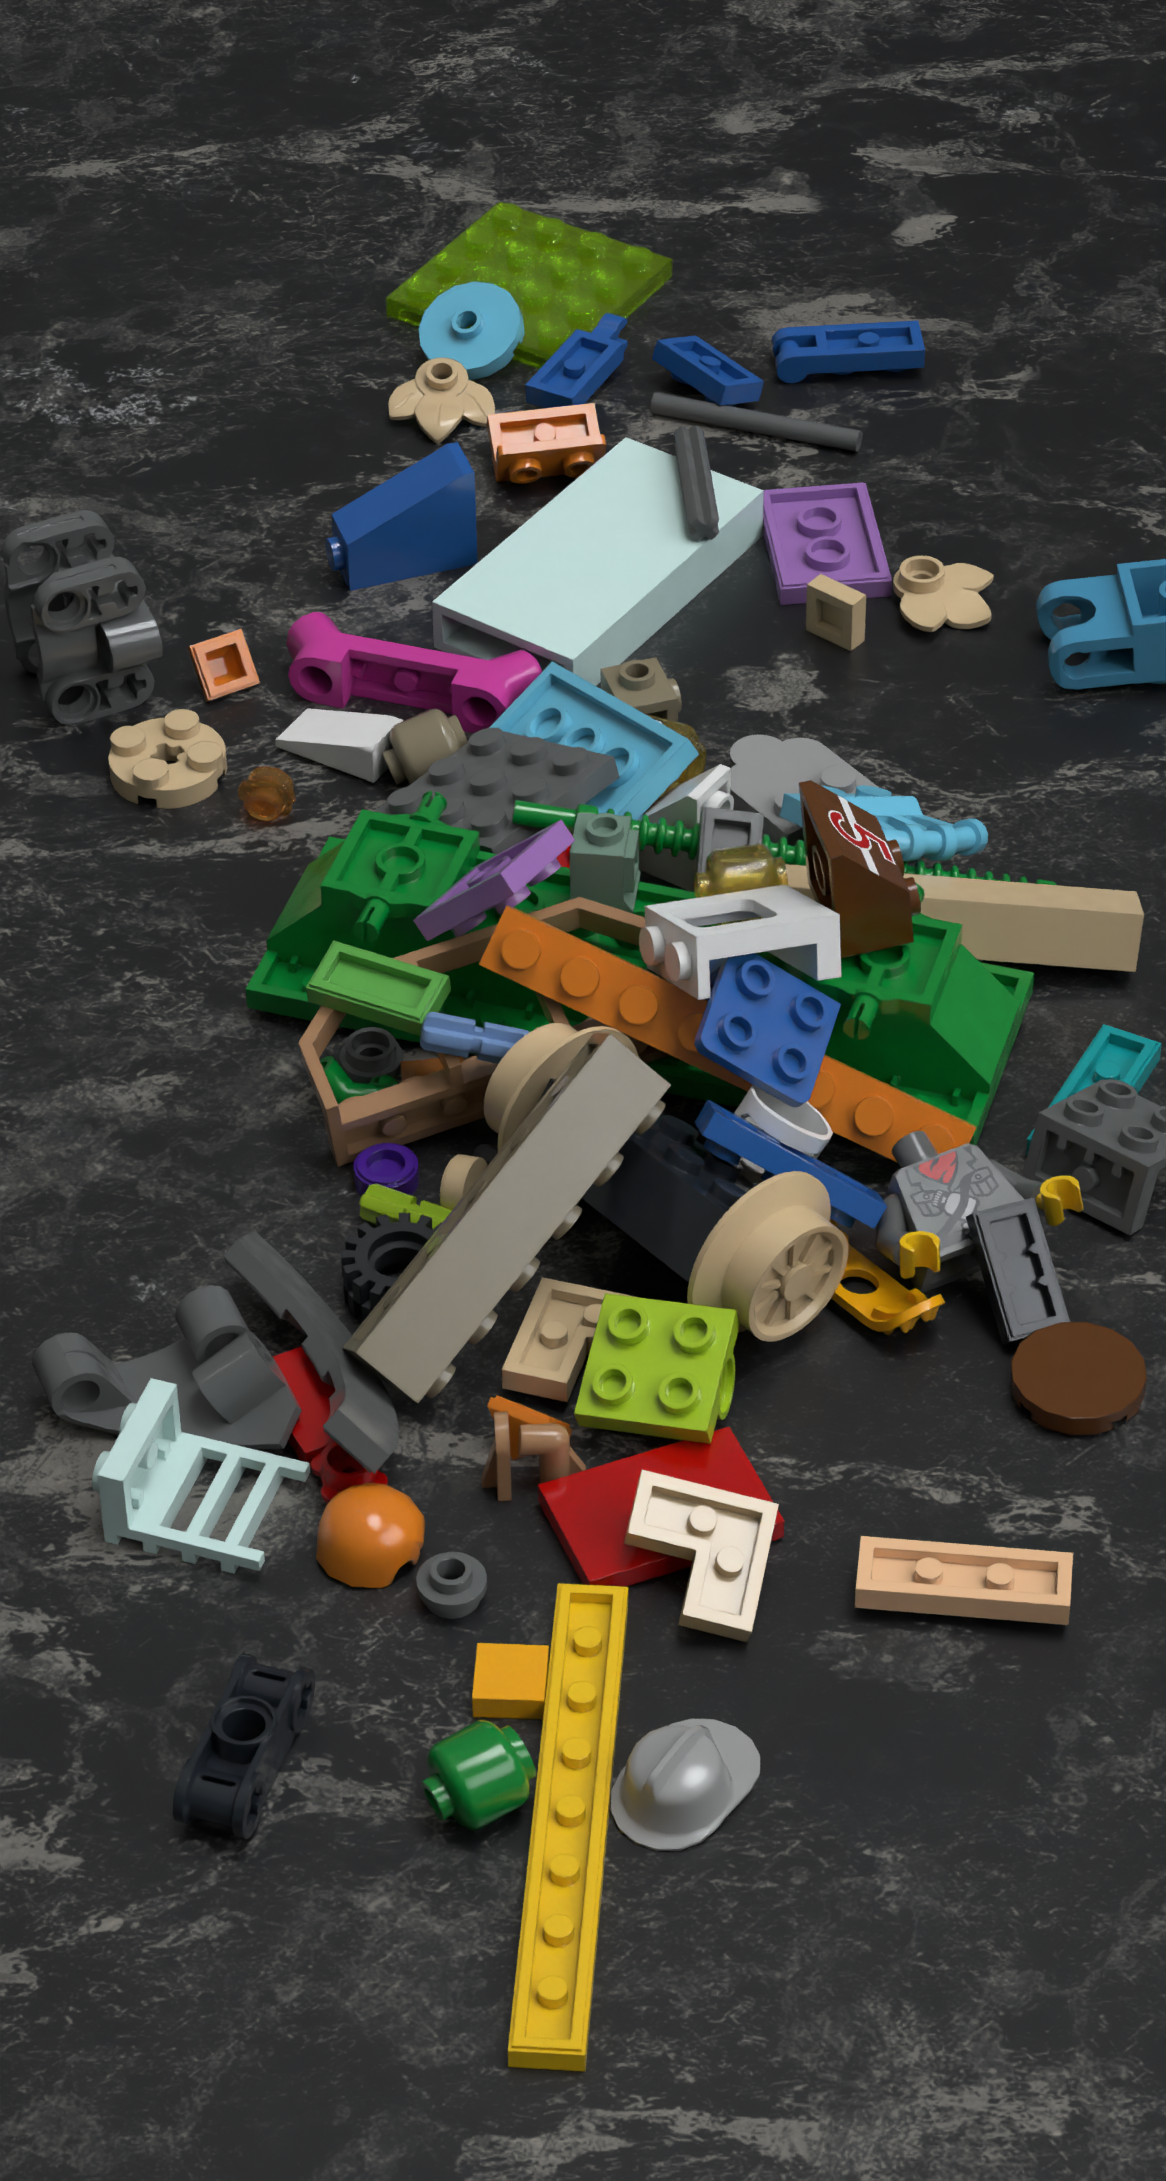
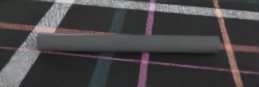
[651,392,862,452]

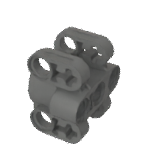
[1,510,163,725]

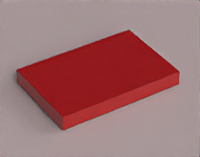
[538,1427,784,1587]

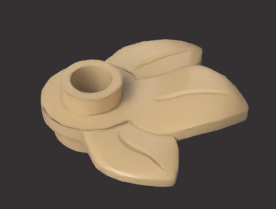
[388,358,495,444]
[893,556,994,632]

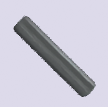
[674,425,719,540]

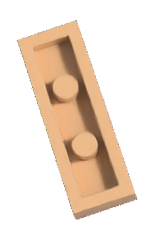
[855,1536,1073,1625]

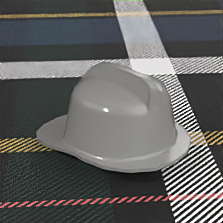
[611,1718,760,1851]

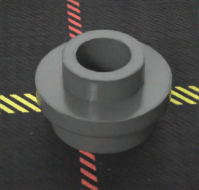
[340,1027,403,1084]
[416,1552,487,1619]

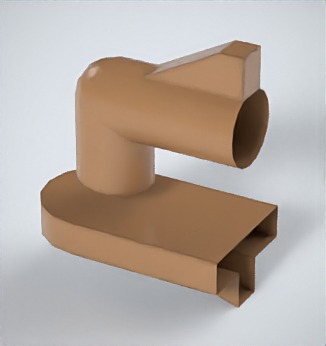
[481,1411,586,1501]

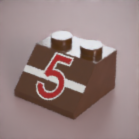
[799,780,921,958]

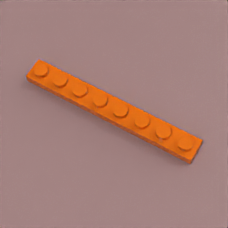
[479,905,976,1163]

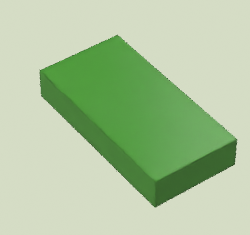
[306,940,451,1036]

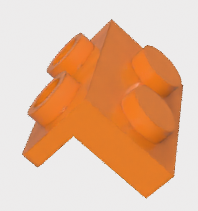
[486,403,606,484]

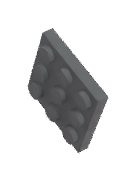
[374,728,620,854]

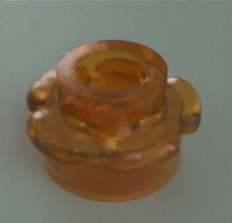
[238,766,296,821]

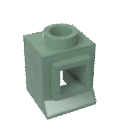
[570,813,640,913]

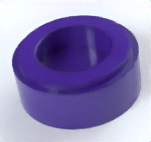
[354,1143,419,1196]

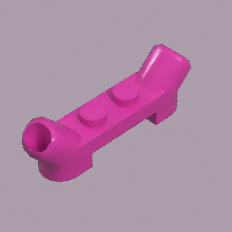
[286,612,542,733]

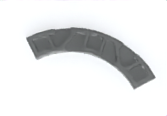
[223,1230,399,1474]

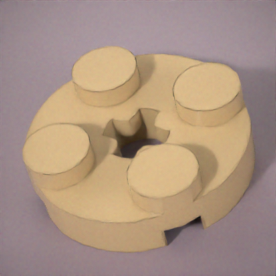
[108,709,227,809]

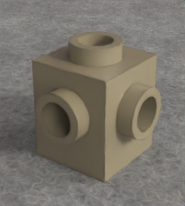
[600,657,682,733]

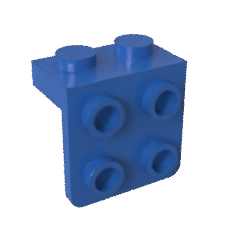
[695,953,841,1108]

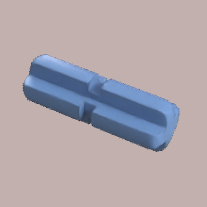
[420,1012,529,1064]

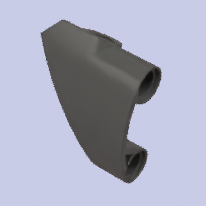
[32,1285,302,1450]

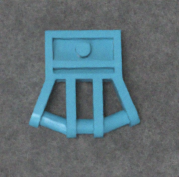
[780,785,988,861]

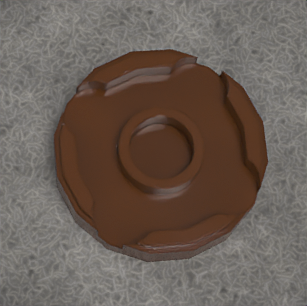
[1010,1322,1147,1435]

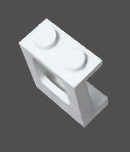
[639,885,841,1000]

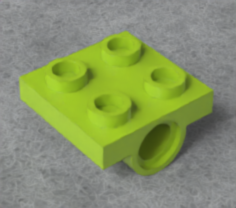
[574,1293,740,1444]

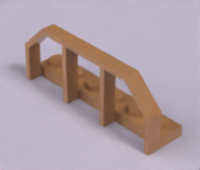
[298,897,669,1167]

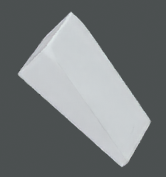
[275,708,403,783]

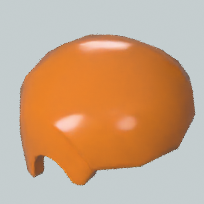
[316,1483,425,1588]

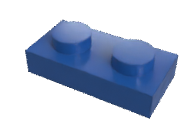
[652,335,764,407]

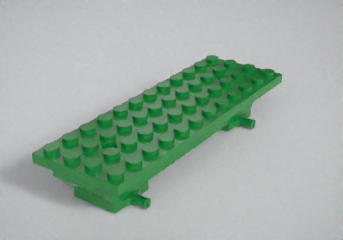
[245,791,1034,1145]

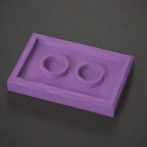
[763,482,892,605]

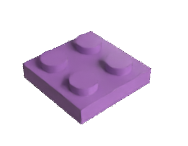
[413,820,575,941]

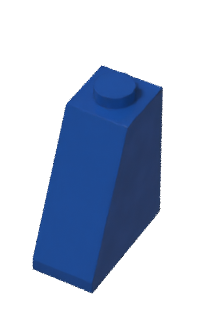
[325,442,478,591]

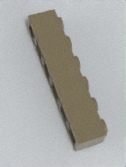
[343,1033,671,1403]

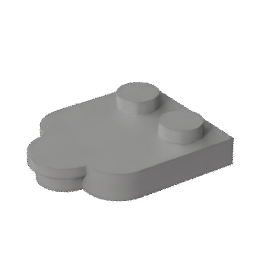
[730,735,879,846]

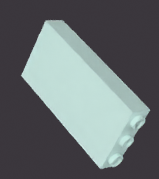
[432,437,764,686]

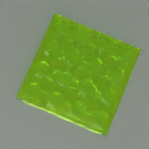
[386,201,672,368]

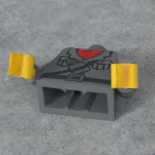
[875,1131,1084,1293]

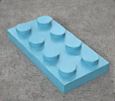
[489,661,699,820]

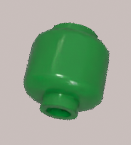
[421,1720,536,1831]

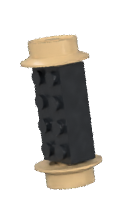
[484,1023,848,1342]

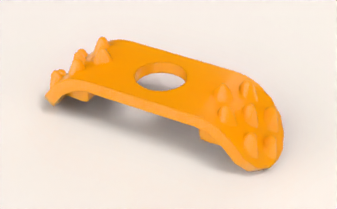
[830,1218,945,1335]

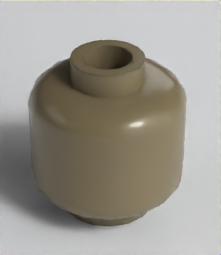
[383,708,468,785]

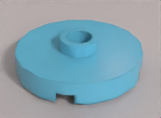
[419,281,525,380]

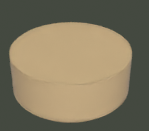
[440,1154,488,1210]

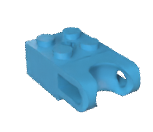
[1035,559,1166,689]

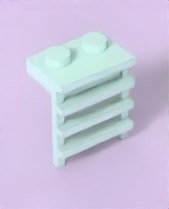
[92,1378,310,1574]

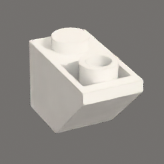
[638,764,734,892]

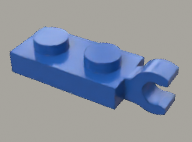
[525,313,628,408]

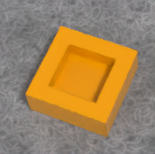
[472,1643,549,1720]

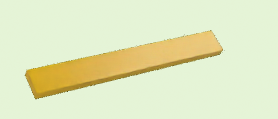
[508,1583,628,2071]

